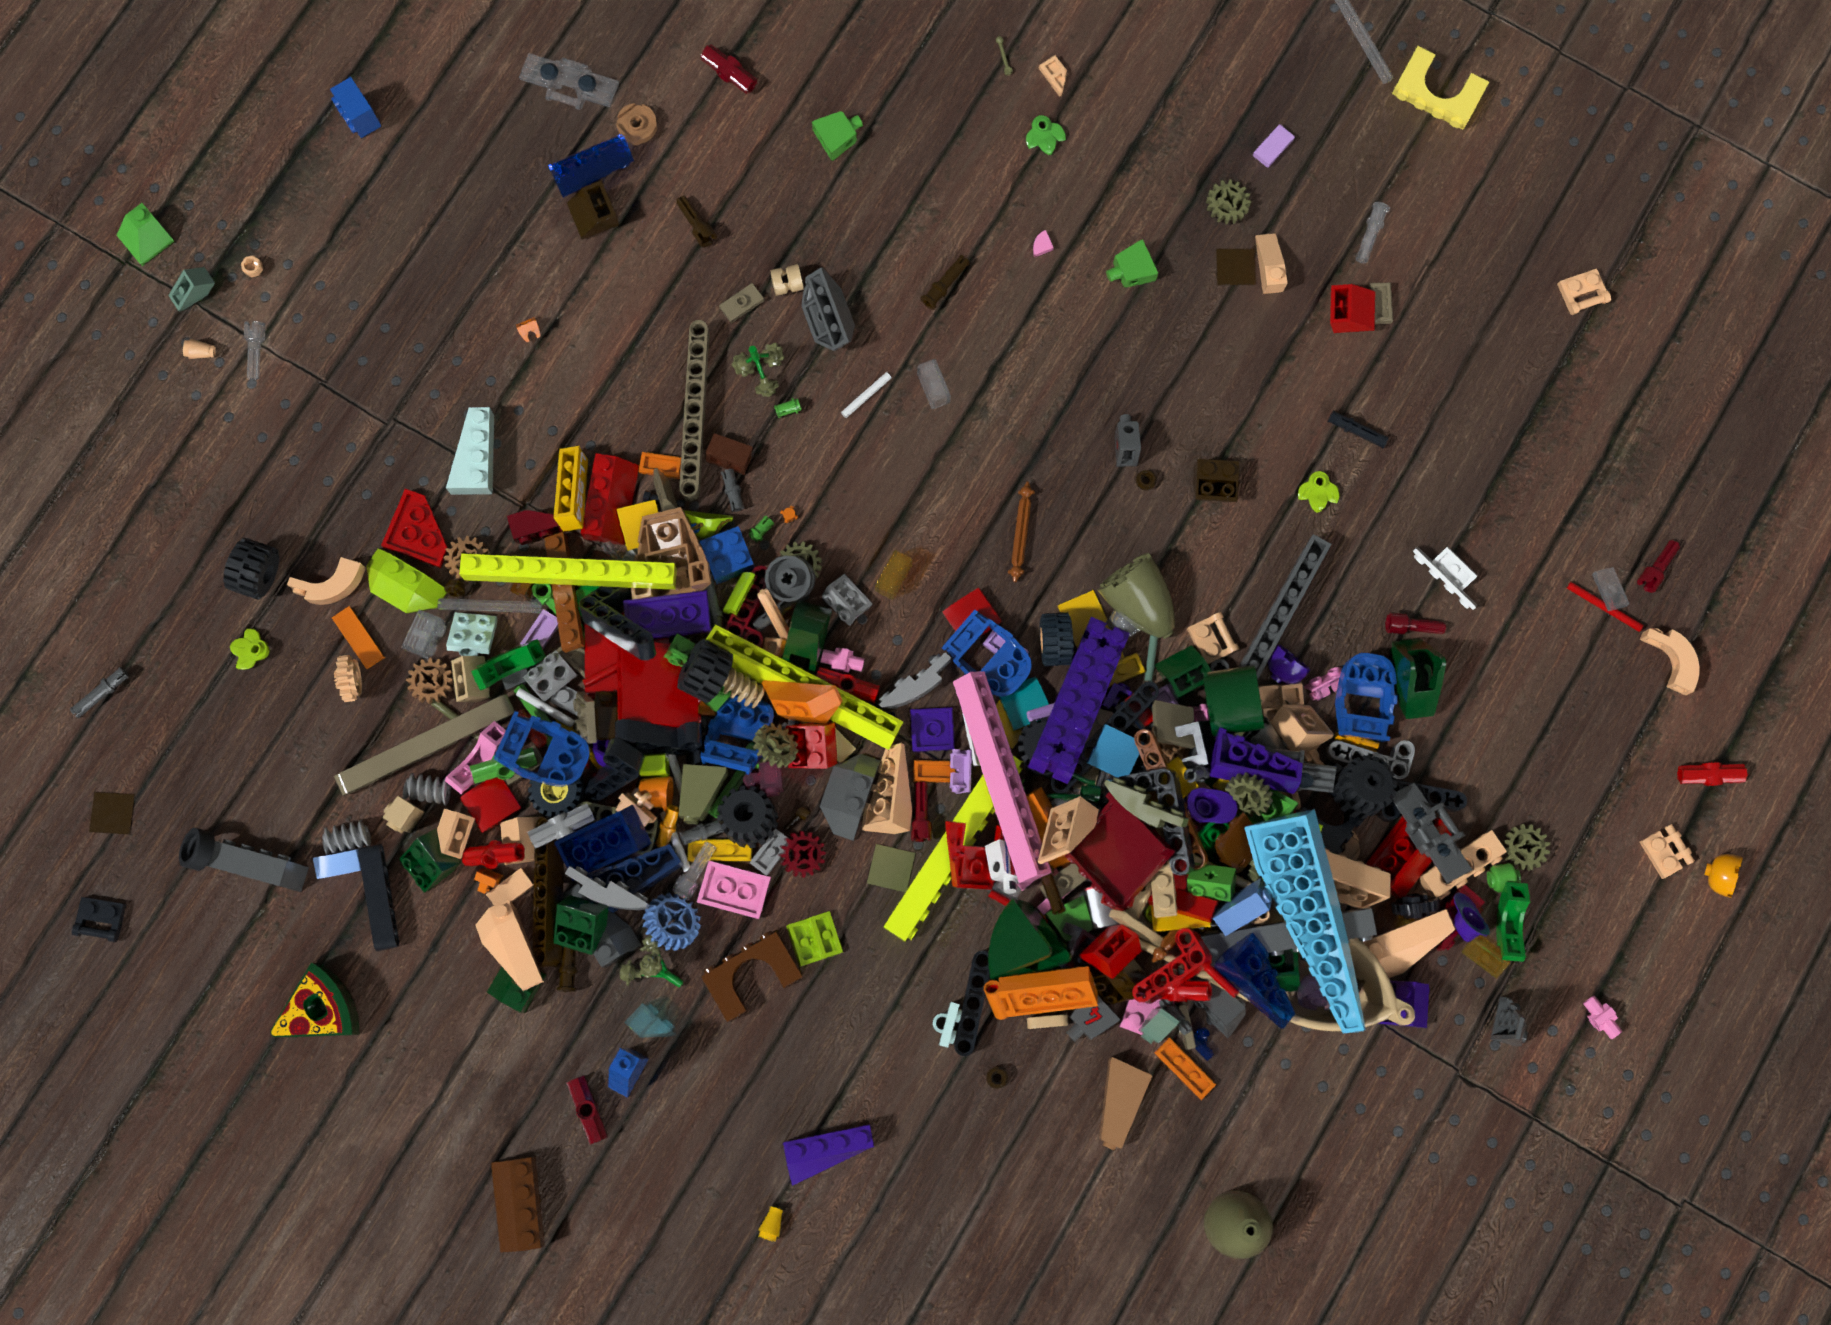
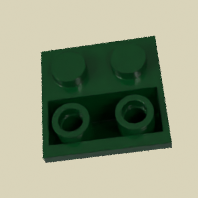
[1155,645,1211,700]
[399,829,461,893]
[554,895,609,955]

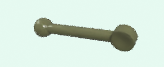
[996,36,1012,76]

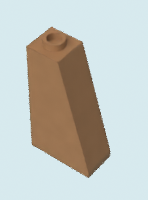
[1099,1057,1152,1151]

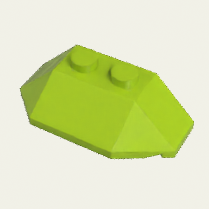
[366,549,447,614]

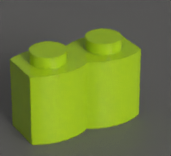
[639,753,670,778]

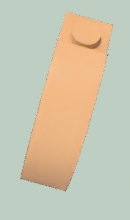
[287,557,366,605]
[1640,628,1699,695]

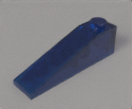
[1214,932,1295,1029]

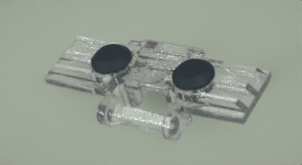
[519,53,619,110]

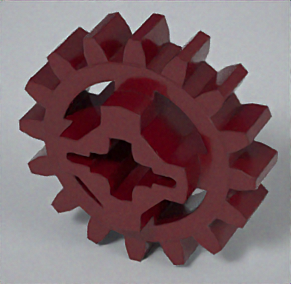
[778,831,826,878]

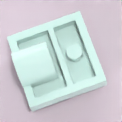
[446,612,498,656]
[933,1002,962,1047]

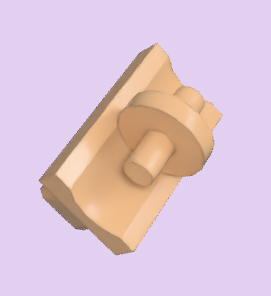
[616,791,657,830]

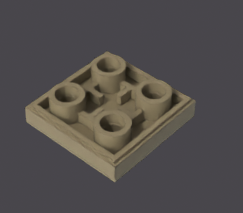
[573,691,597,744]
[1152,700,1196,749]

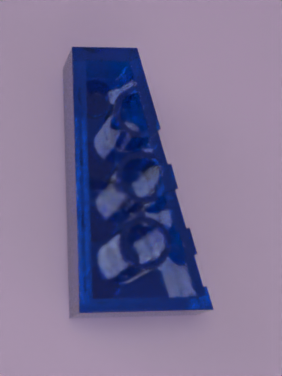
[548,134,634,198]

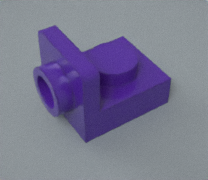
[1101,683,1133,711]

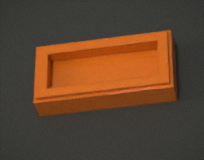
[639,452,681,479]
[913,760,956,783]

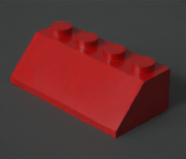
[580,453,639,545]
[1365,816,1452,900]

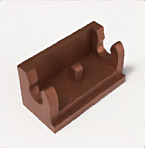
[706,433,753,475]

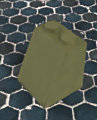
[678,764,730,825]

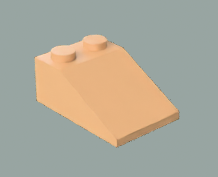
[1038,796,1099,864]

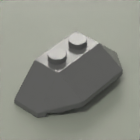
[801,268,855,351]
[820,754,881,841]

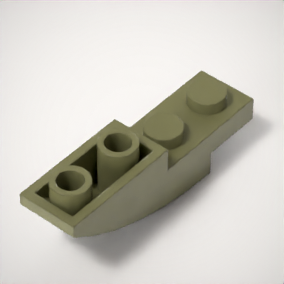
[1104,777,1189,828]

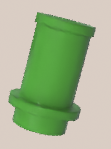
[774,398,801,418]
[748,516,774,542]

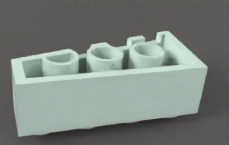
[446,407,494,495]

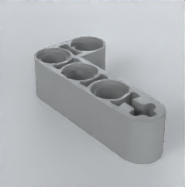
[1325,740,1415,781]

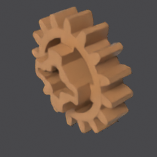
[444,536,490,582]
[406,658,454,704]

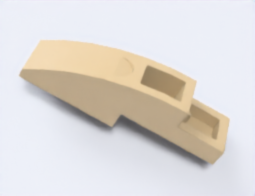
[1151,828,1177,918]

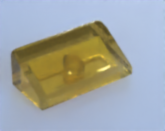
[1461,935,1510,979]

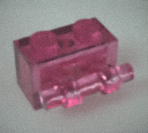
[743,762,784,797]

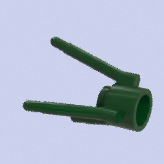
[1046,773,1100,803]

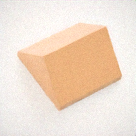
[500,817,540,865]

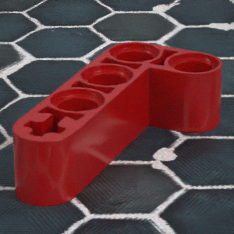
[1132,928,1212,1004]

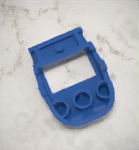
[942,610,1031,696]
[1335,653,1398,742]
[701,696,774,775]
[494,711,589,787]

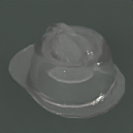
[1106,610,1153,637]

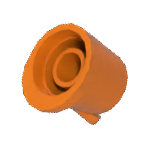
[639,776,674,813]

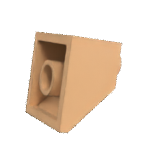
[1270,704,1334,753]

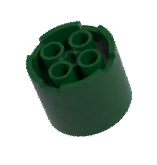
[1203,665,1265,736]

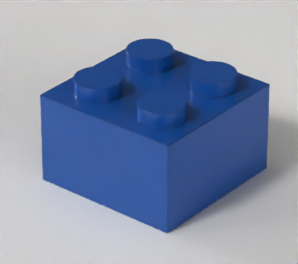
[330,77,381,138]
[700,526,755,585]

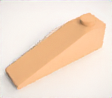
[862,743,912,834]
[476,899,544,991]
[1363,909,1455,978]

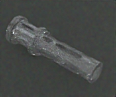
[1355,202,1390,263]

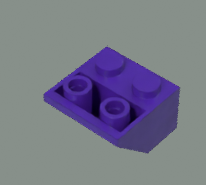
[1377,981,1429,1028]

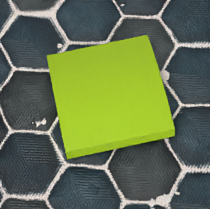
[722,572,756,616]
[786,911,843,967]

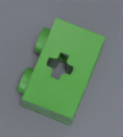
[1187,863,1236,902]

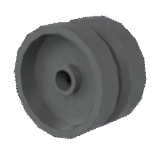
[765,555,816,602]

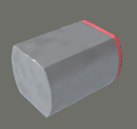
[1084,886,1119,930]

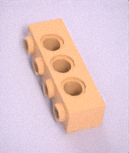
[1418,830,1507,900]

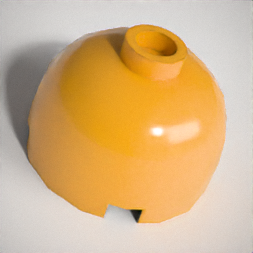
[1704,854,1743,898]

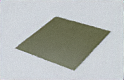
[867,844,915,892]

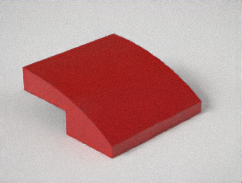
[943,588,1003,636]
[460,777,521,833]

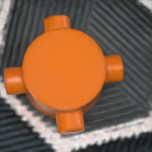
[780,506,798,524]

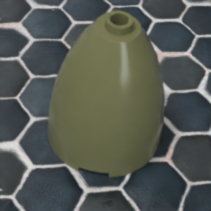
[1097,553,1175,639]
[1204,1190,1273,1259]

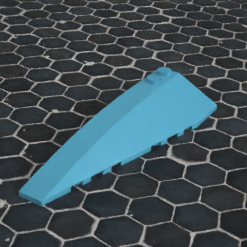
[1244,809,1365,1034]

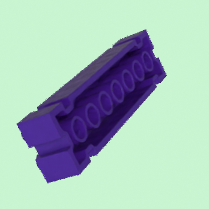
[1028,617,1130,784]

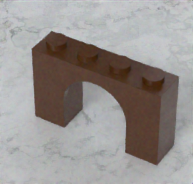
[701,931,803,1022]

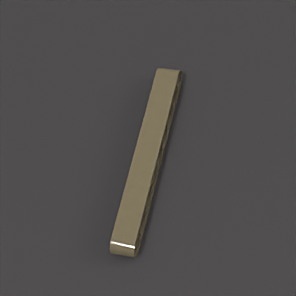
[680,320,710,502]
[334,694,515,796]

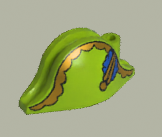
[683,510,733,541]

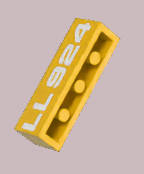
[554,446,588,532]

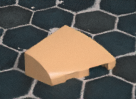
[1258,682,1304,721]

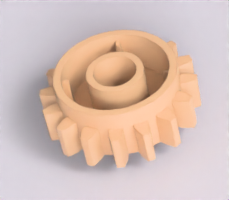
[334,655,362,702]

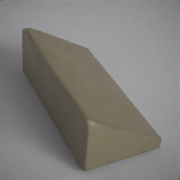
[654,468,678,511]

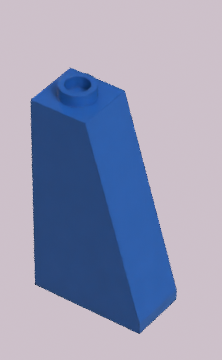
[608,1048,649,1098]

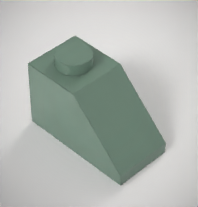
[169,267,215,311]

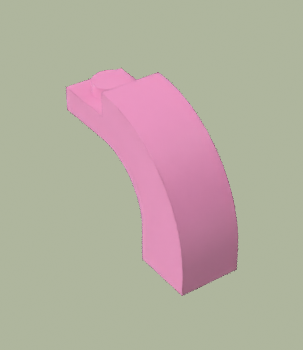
[445,721,506,794]

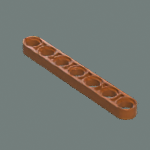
[1134,729,1208,869]

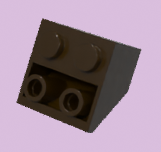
[567,180,619,240]
[1193,459,1239,503]
[1091,959,1148,1005]

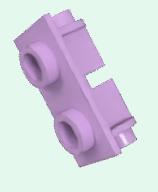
[950,749,972,794]

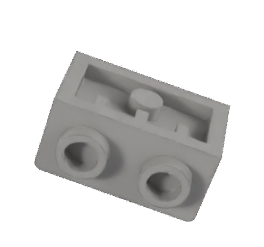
[822,574,872,626]

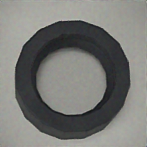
[179,828,215,871]

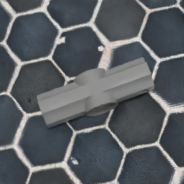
[527,803,595,849]

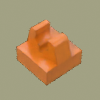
[516,317,540,342]
[474,867,503,894]

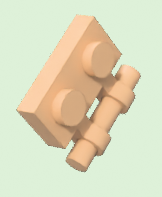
[1640,824,1695,879]

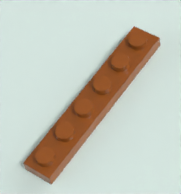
[544,532,585,653]

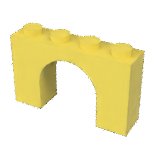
[1392,46,1489,130]

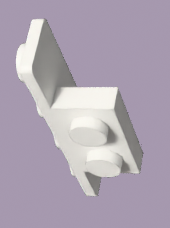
[1413,546,1478,610]

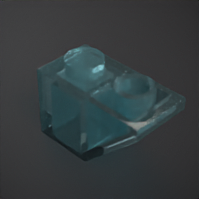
[624,1003,676,1038]

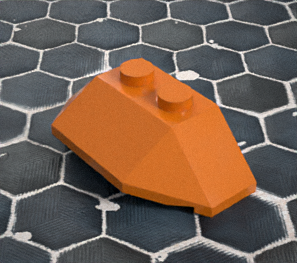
[762,680,843,724]

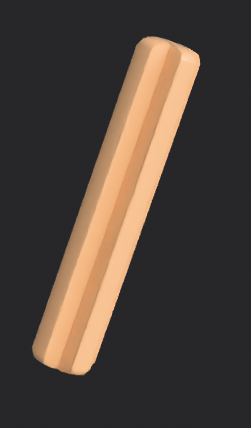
[757,589,789,640]

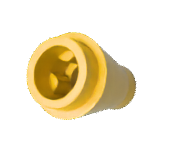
[758,1207,783,1242]

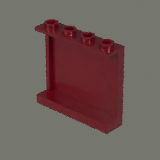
[1065,792,1176,909]

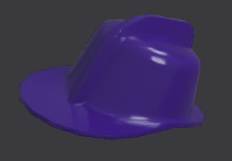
[1187,788,1238,824]
[1453,892,1490,942]

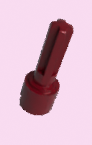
[1637,540,1680,593]
[1385,612,1446,635]
[911,781,932,842]

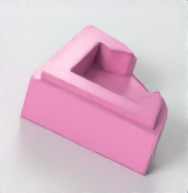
[1033,230,1053,257]

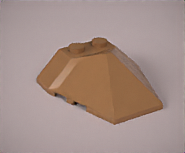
[631,507,711,599]

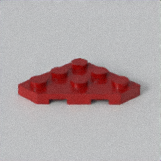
[381,489,448,568]

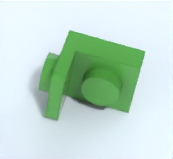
[664,634,695,667]

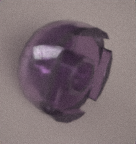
[1297,973,1330,1010]

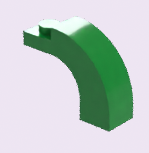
[471,639,546,690]
[1496,882,1530,962]

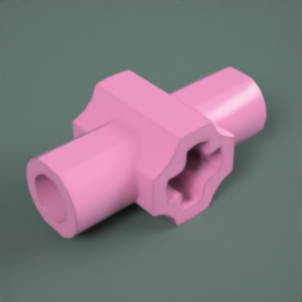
[820,648,864,673]
[1583,995,1622,1039]

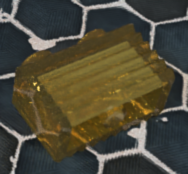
[875,550,912,600]

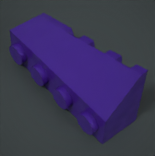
[1209,727,1303,794]
[783,1124,874,1186]

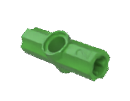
[469,747,537,784]

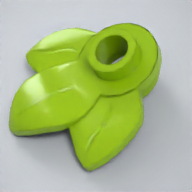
[1298,471,1339,513]
[230,629,269,670]

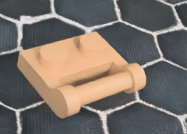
[1557,269,1611,315]
[1187,612,1240,665]

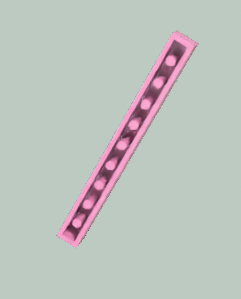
[953,671,1052,883]

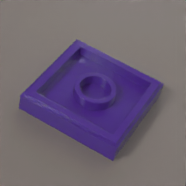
[910,707,955,752]

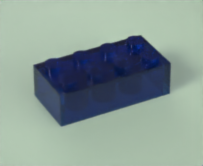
[554,804,652,880]

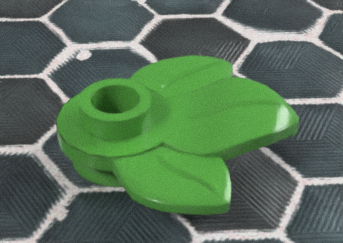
[1026,115,1066,155]

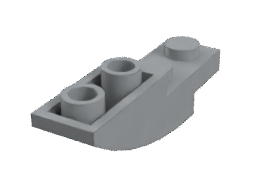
[879,652,951,711]
[565,866,650,910]

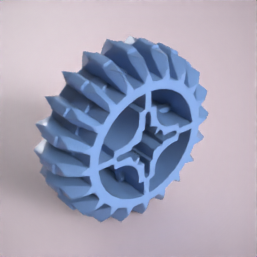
[642,893,701,951]

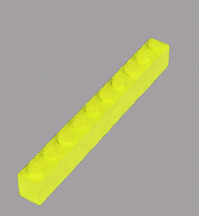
[459,554,677,590]
[706,624,903,750]
[884,755,1023,942]

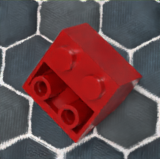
[1330,284,1376,333]
[786,722,838,769]
[1080,924,1142,979]

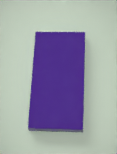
[623,590,712,640]

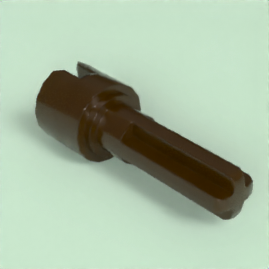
[677,195,718,248]

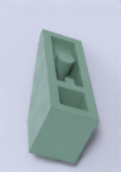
[1139,1008,1180,1044]

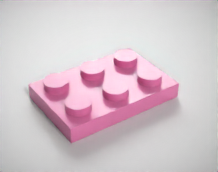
[697,861,771,920]

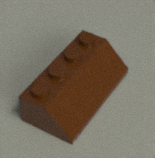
[491,1156,545,1253]

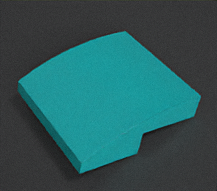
[998,676,1049,731]

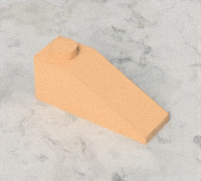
[1255,233,1287,294]

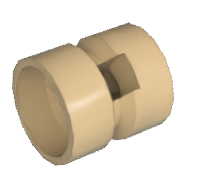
[770,264,804,296]

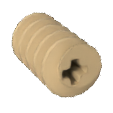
[723,668,765,708]

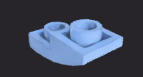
[313,849,361,879]

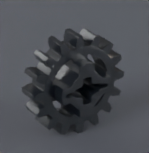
[1391,893,1440,919]

